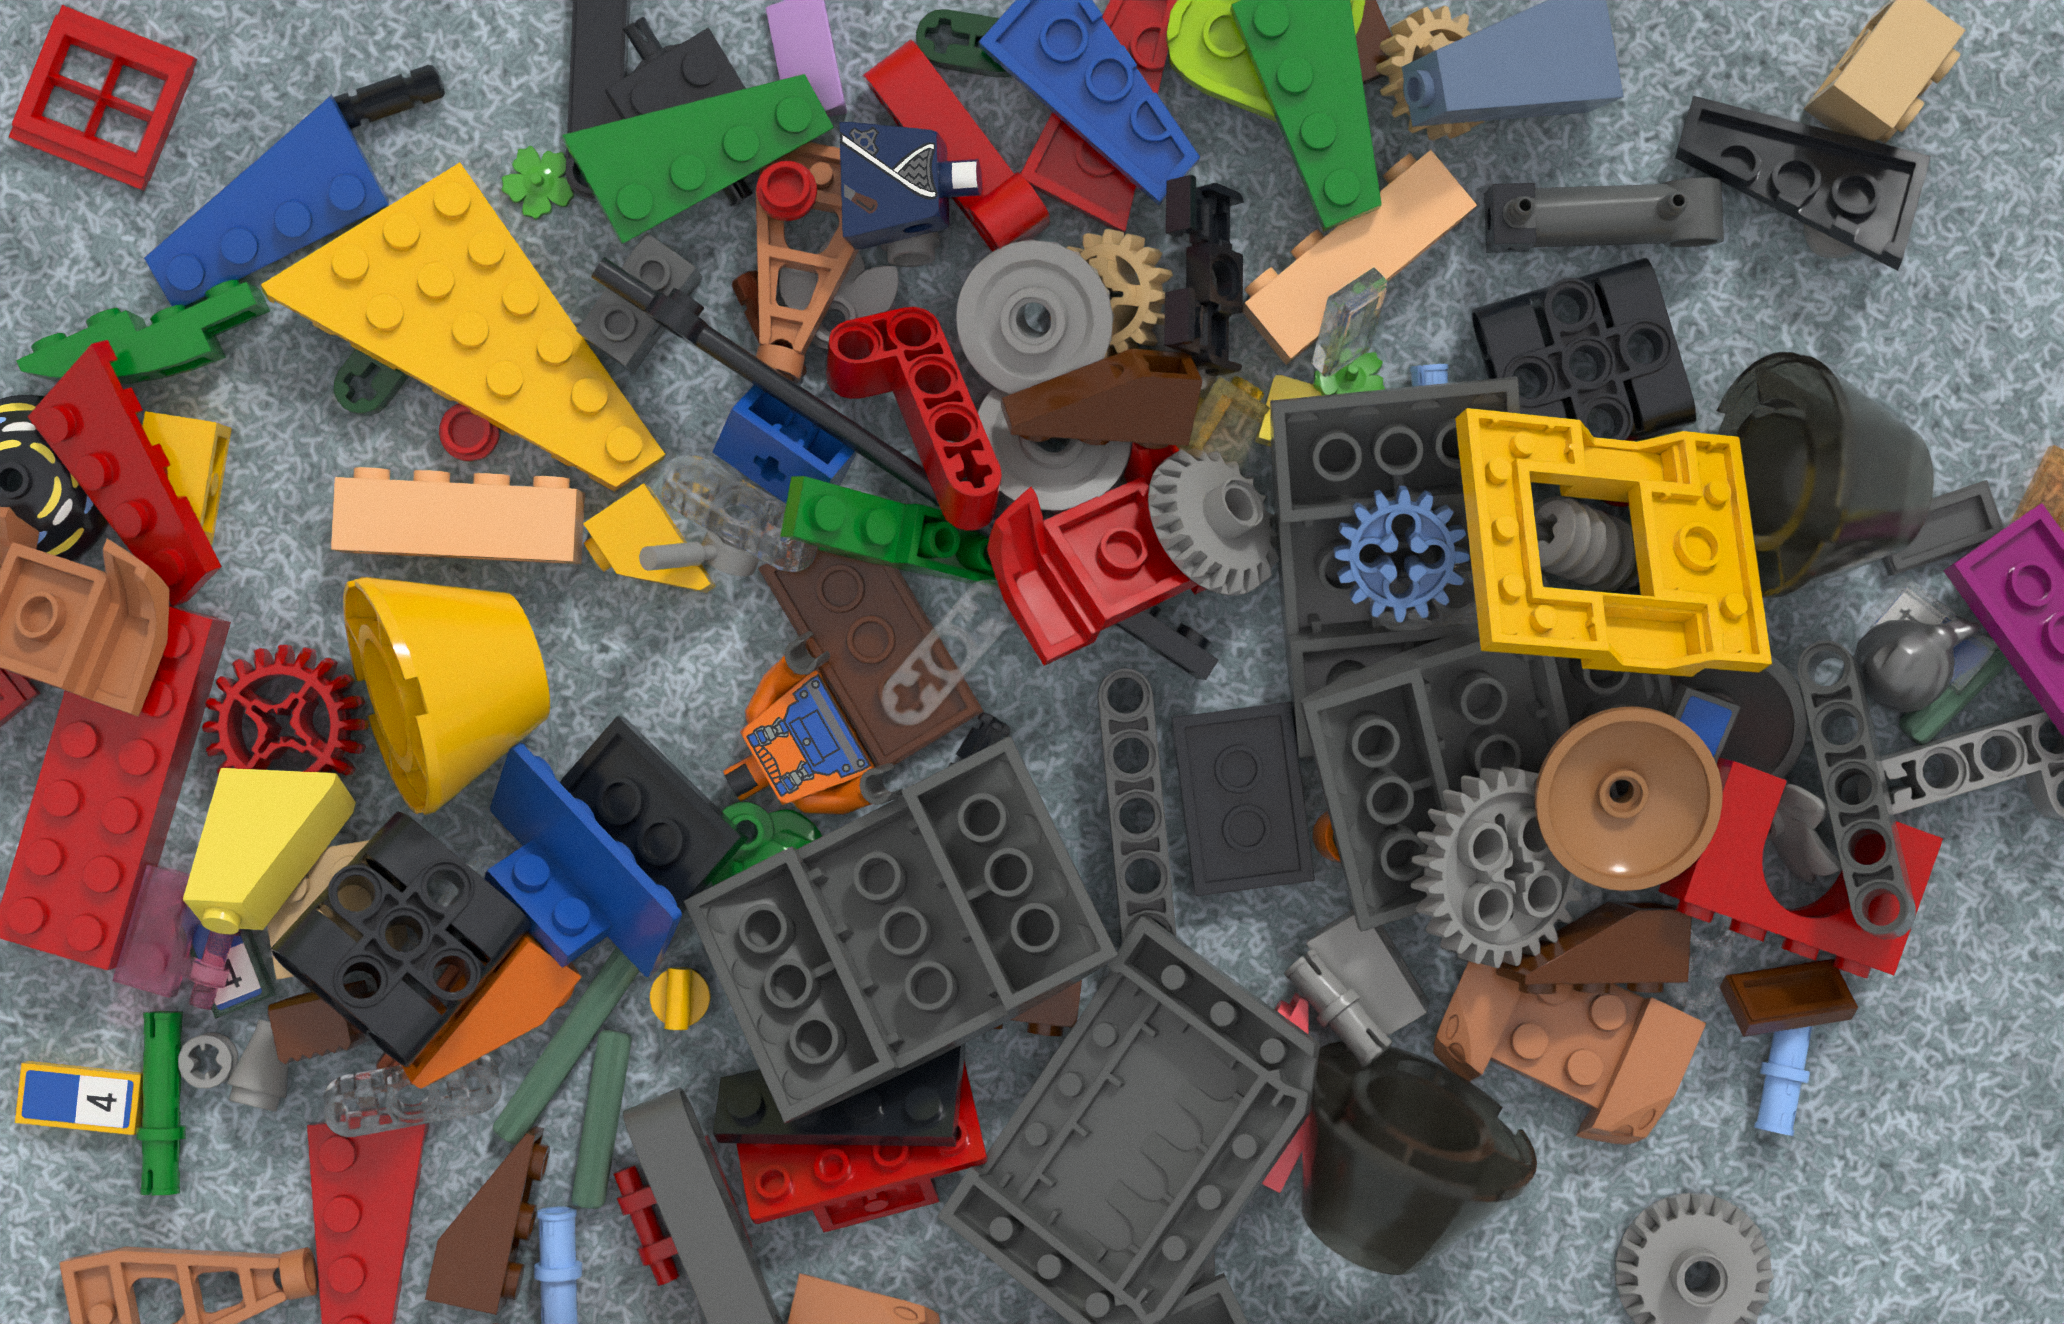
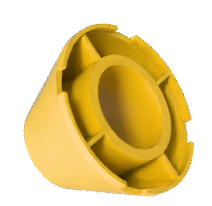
[343,576,550,815]

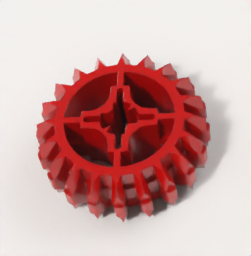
[202,645,369,776]

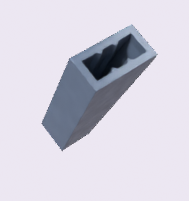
[1402,0,1624,127]

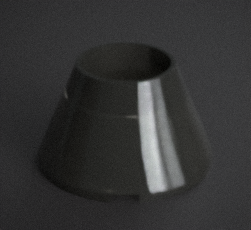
[1716,352,1934,598]
[1301,1041,1537,1275]

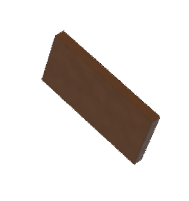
[758,542,984,767]

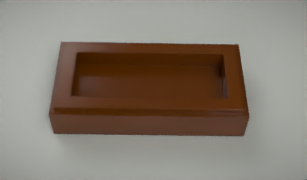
[1719,959,1858,1037]

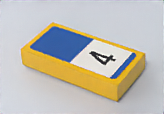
[15,1061,143,1135]

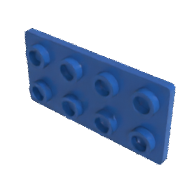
[484,742,682,977]

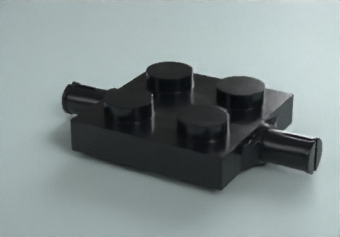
[604,17,753,207]

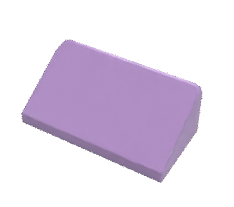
[765,0,847,117]

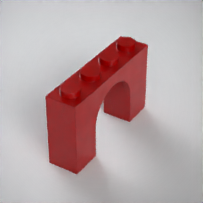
[1658,757,1943,979]

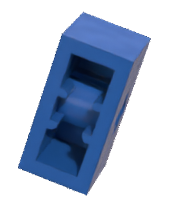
[712,385,857,504]

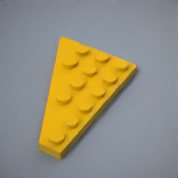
[261,163,665,492]

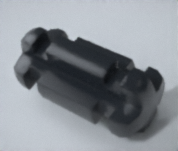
[948,712,1010,767]

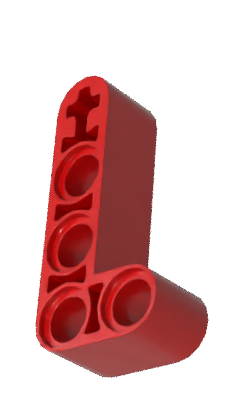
[862,39,1050,252]
[826,307,1002,531]

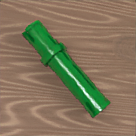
[136,1011,186,1196]

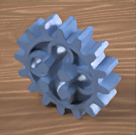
[1333,486,1470,622]

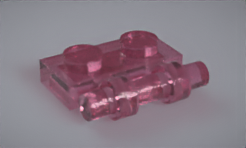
[112,864,242,1010]

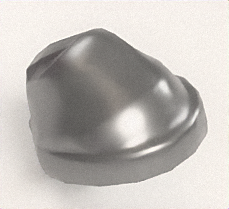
[1854,618,1981,713]

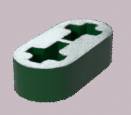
[916,9,1011,78]
[333,349,409,416]

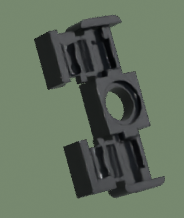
[1164,175,1244,376]

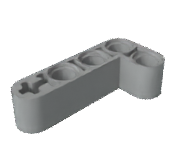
[1842,709,2064,821]

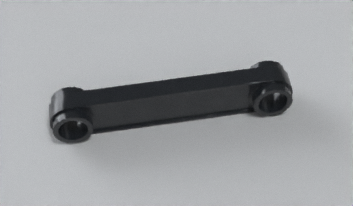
[565,0,630,203]

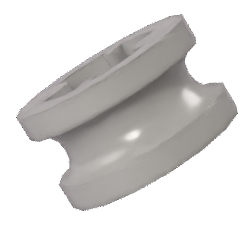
[178,1032,239,1089]

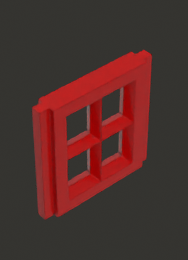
[9,5,198,191]

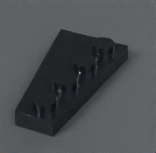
[1675,96,1931,271]
[713,1043,966,1147]

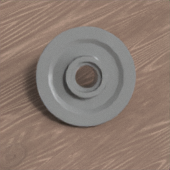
[956,239,1115,394]
[978,387,1131,515]
[1148,446,1279,596]
[1615,1193,1774,1324]

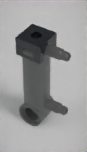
[1484,178,1724,253]

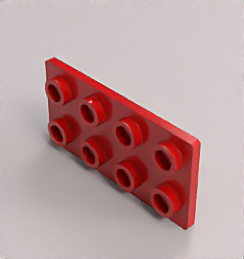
[736,1060,988,1233]

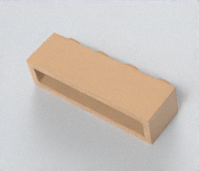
[1243,150,1477,365]
[331,467,585,564]

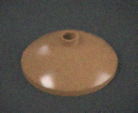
[1534,707,1723,891]

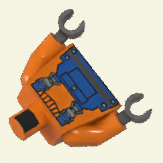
[723,631,903,815]

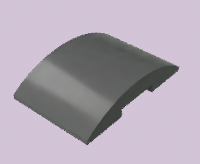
[1270,376,1520,758]
[1300,594,1674,932]
[683,736,1119,1123]

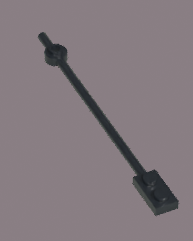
[591,257,1219,680]

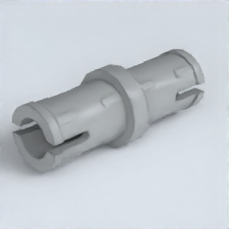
[1284,949,1393,1068]

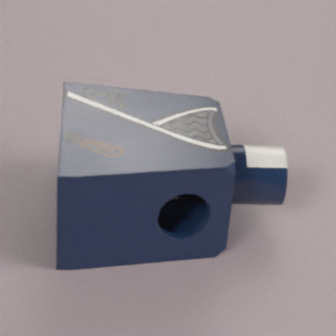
[839,122,982,250]

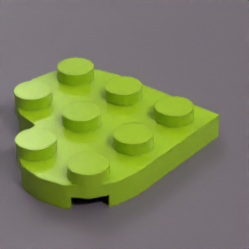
[1166,0,1365,122]

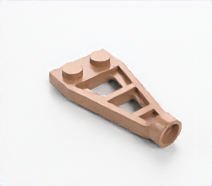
[756,142,859,384]
[59,1247,319,1324]

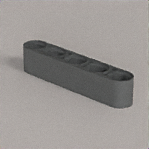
[1797,640,1916,939]
[1097,668,1177,943]
[623,1087,783,1324]

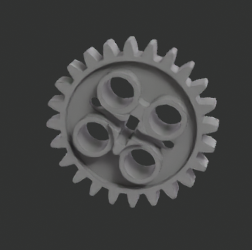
[1411,766,1583,968]

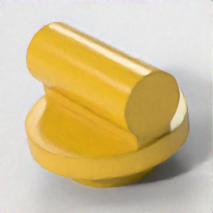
[650,967,711,1030]

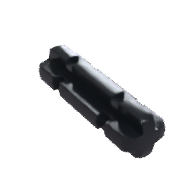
[333,65,445,129]

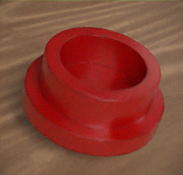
[756,161,817,221]
[439,403,500,462]

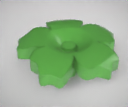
[501,146,574,220]
[1313,345,1385,395]

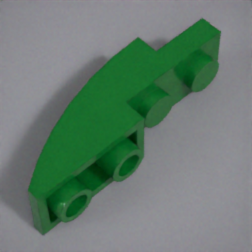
[16,280,270,384]
[780,476,999,589]

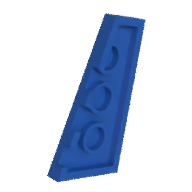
[979,0,1200,206]
[144,94,390,306]

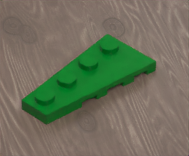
[1230,0,1382,232]
[561,74,834,245]

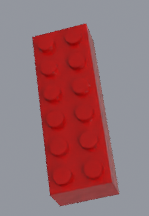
[0,604,231,971]

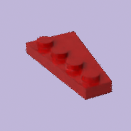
[1020,0,1178,235]
[27,340,222,607]
[307,1113,431,1324]

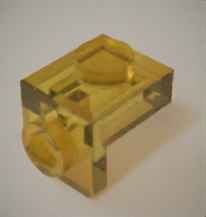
[1182,375,1270,451]

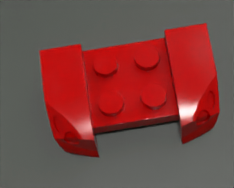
[987,442,1206,666]

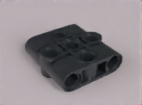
[1471,258,1696,441]
[269,811,532,1067]

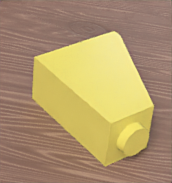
[183,768,356,934]

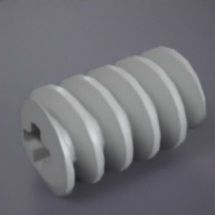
[1534,495,1639,592]

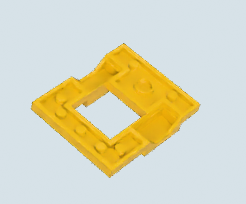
[1455,408,1772,677]

